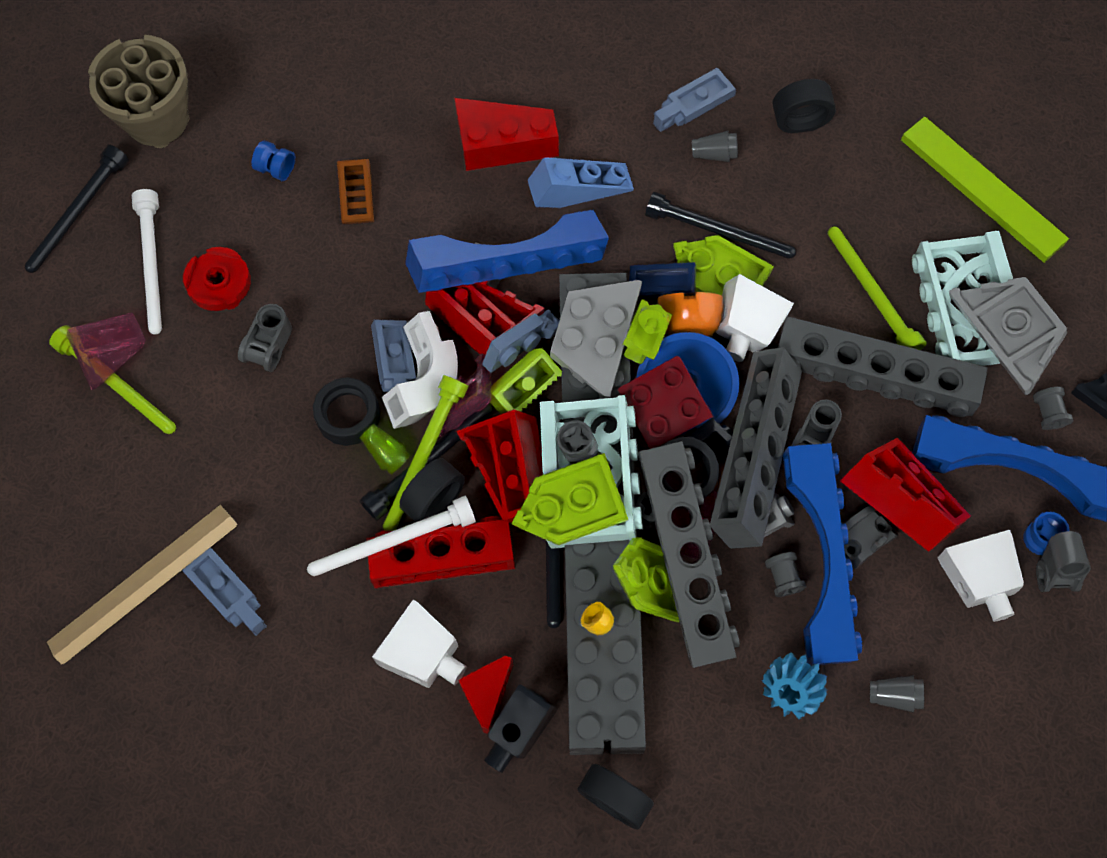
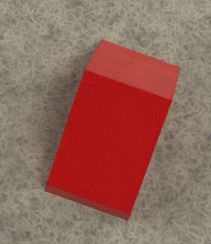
[458,656,513,734]

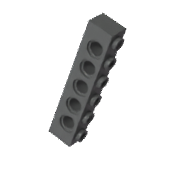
[777,316,988,417]
[710,347,802,548]
[638,441,740,668]

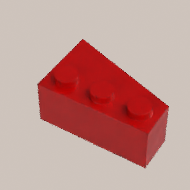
[454,98,559,171]
[425,281,545,358]
[456,409,543,523]
[840,438,971,552]

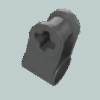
[238,304,292,372]
[791,399,842,446]
[1036,531,1091,592]

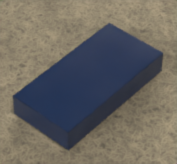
[629,262,697,300]

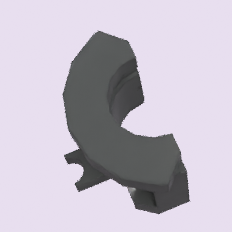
[844,505,898,569]

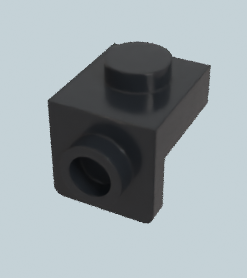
[684,418,733,465]

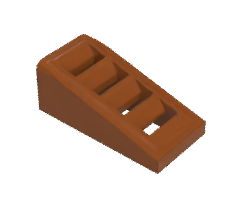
[337,159,374,224]

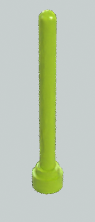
[828,226,927,350]
[49,325,176,434]
[383,375,469,531]

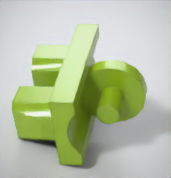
[622,299,672,364]

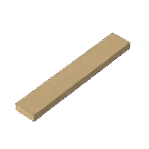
[47,505,238,665]

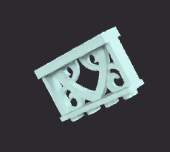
[912,231,1013,366]
[540,395,643,548]

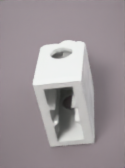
[716,274,794,362]
[938,530,1024,622]
[372,600,467,688]

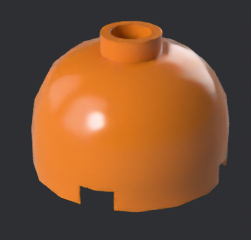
[658,292,724,337]

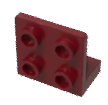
[618,356,714,449]

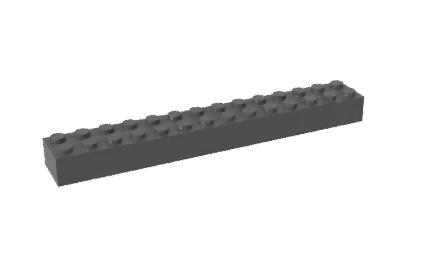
[559,273,646,755]

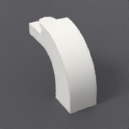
[382,311,458,429]

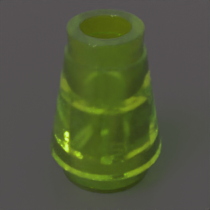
[359,423,410,474]

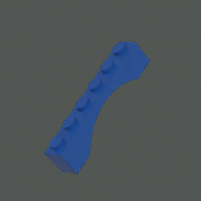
[405,210,609,293]
[912,415,1107,522]
[783,443,862,665]

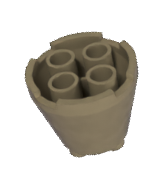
[88,35,190,148]

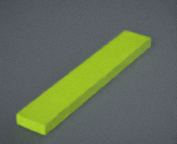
[901,116,1069,263]

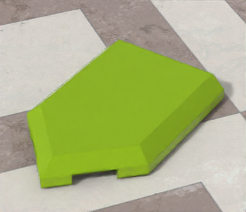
[673,235,774,295]
[512,453,629,545]
[613,537,679,622]

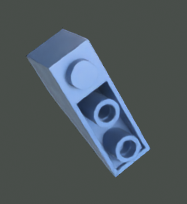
[528,157,634,208]

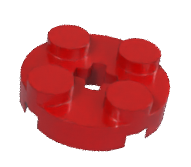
[183,247,251,311]

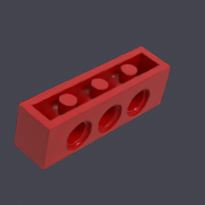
[366,516,515,588]

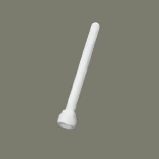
[132,189,162,334]
[307,495,476,576]

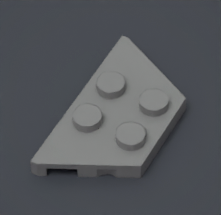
[949,277,1067,396]
[550,280,642,399]

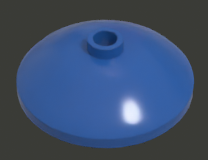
[636,332,739,435]

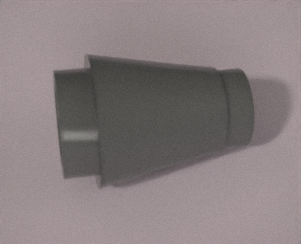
[692,130,738,162]
[870,675,924,713]

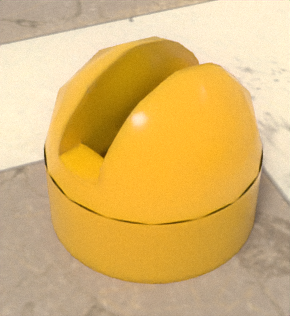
[581,602,614,636]

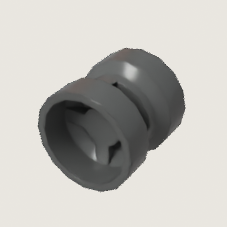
[557,420,598,464]

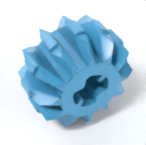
[762,652,827,719]

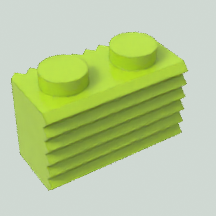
[483,348,562,414]

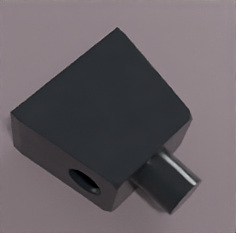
[484,684,559,773]

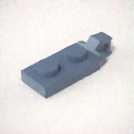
[653,68,736,132]
[482,309,560,373]
[371,320,416,392]
[182,547,267,636]

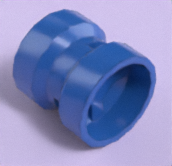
[251,140,295,181]
[1023,512,1069,555]

